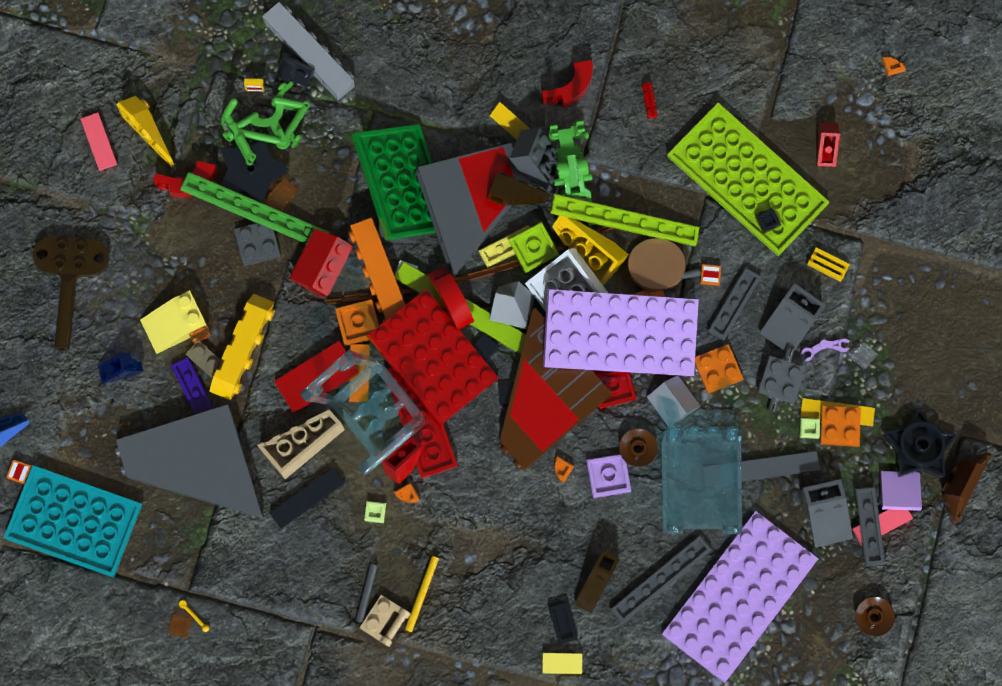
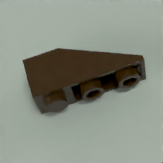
[486,173,550,206]
[574,550,620,614]

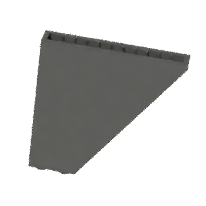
[115,404,263,518]

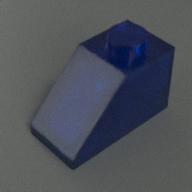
[98,353,143,384]

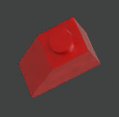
[817,122,840,167]
[382,436,423,484]

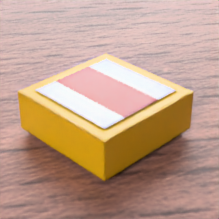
[244,78,265,92]

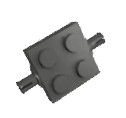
[757,348,806,412]

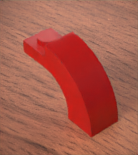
[541,60,593,107]
[153,161,218,198]
[428,266,475,330]

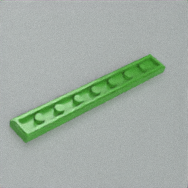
[181,172,329,244]

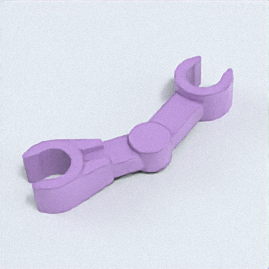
[800,339,849,361]

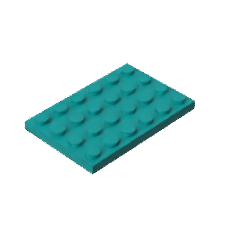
[4,465,143,578]

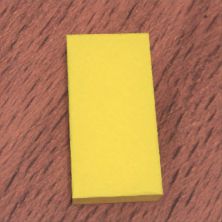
[542,653,582,674]

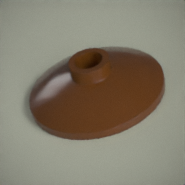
[619,429,658,467]
[855,597,895,637]

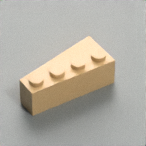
[257,410,345,479]

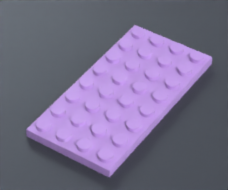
[543,289,699,376]
[662,511,818,683]

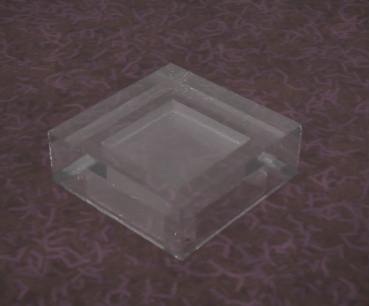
[850,342,878,370]

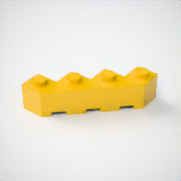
[209,294,275,400]

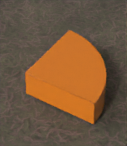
[881,56,906,76]
[554,456,574,483]
[394,483,420,503]

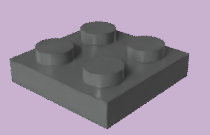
[234,223,281,266]

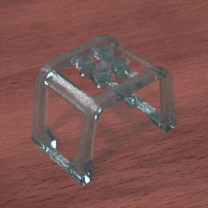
[300,350,426,476]

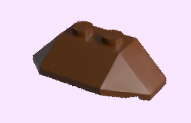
[942,452,992,525]

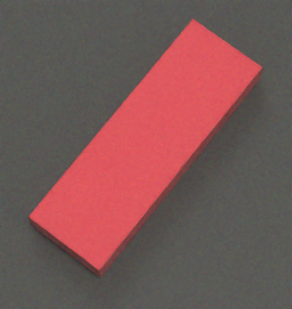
[81,113,117,171]
[852,509,913,547]

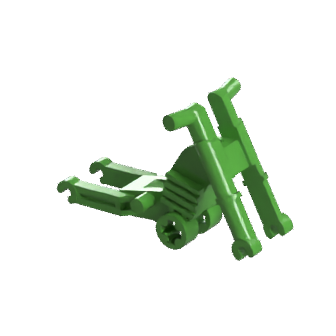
[547,120,595,226]

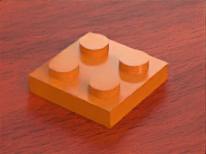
[335,299,379,346]
[695,344,743,394]
[820,405,861,447]

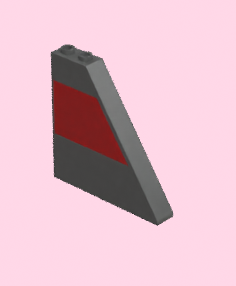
[416,142,533,278]

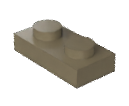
[186,340,222,379]

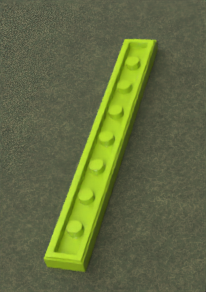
[550,194,699,246]
[394,262,526,355]

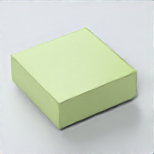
[800,418,820,439]
[364,501,386,523]

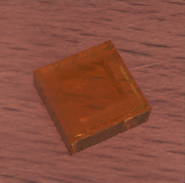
[189,326,211,344]
[168,614,193,639]

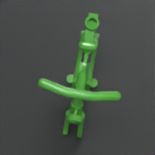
[220,82,310,165]

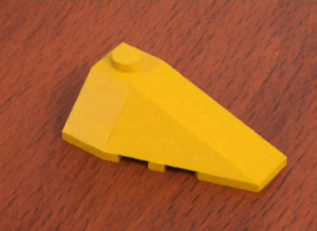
[116,96,175,168]
[552,216,629,285]

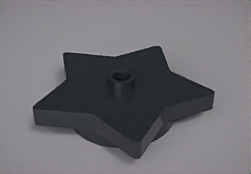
[221,140,289,204]
[883,409,956,478]

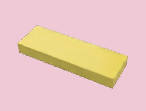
[479,225,530,268]

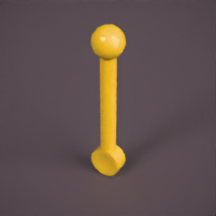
[179,600,210,632]

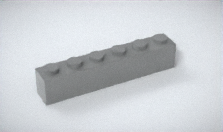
[262,2,355,100]

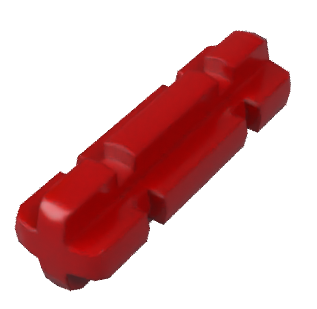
[642,82,658,119]

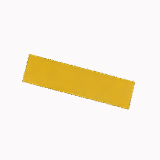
[489,102,530,140]
[800,398,875,426]

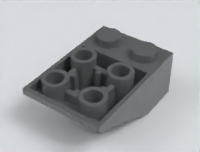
[510,128,558,194]
[759,283,826,352]
[800,479,853,548]

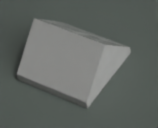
[647,376,700,428]

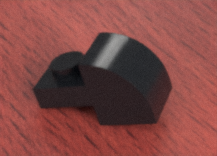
[277,52,315,87]

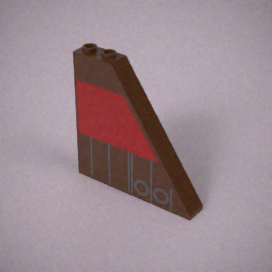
[499,308,612,472]

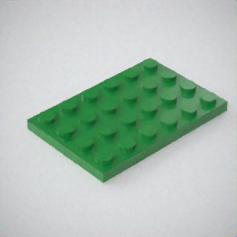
[352,124,436,241]

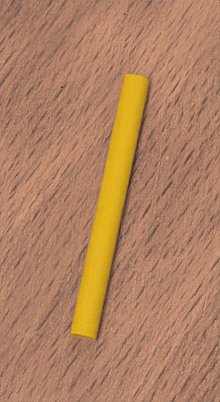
[405,556,439,632]

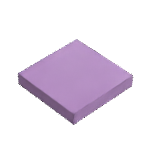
[586,454,631,498]
[880,471,922,511]

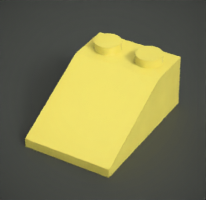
[140,290,208,354]

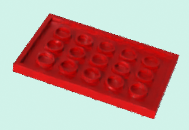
[367,289,499,426]

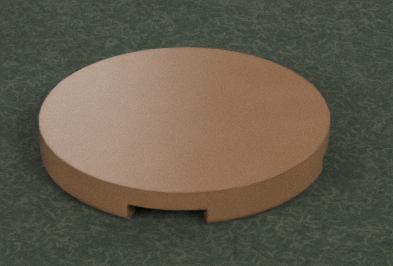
[628,238,685,292]

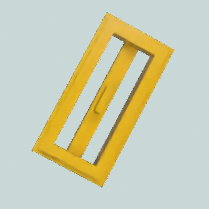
[807,247,850,282]

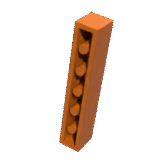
[348,218,405,323]

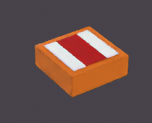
[700,264,721,286]
[6,460,32,485]

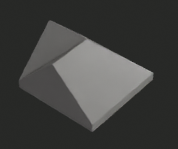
[490,281,535,329]

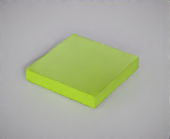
[508,222,559,273]

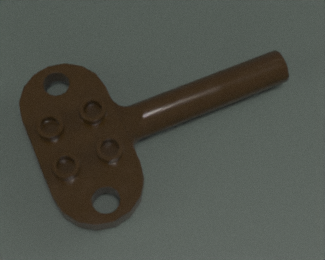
[33,236,110,351]

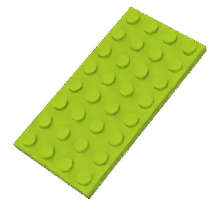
[667,103,830,257]

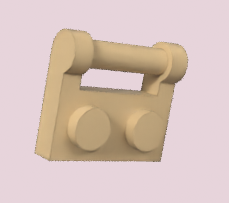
[360,595,410,647]

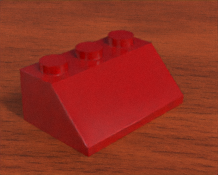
[288,229,353,297]

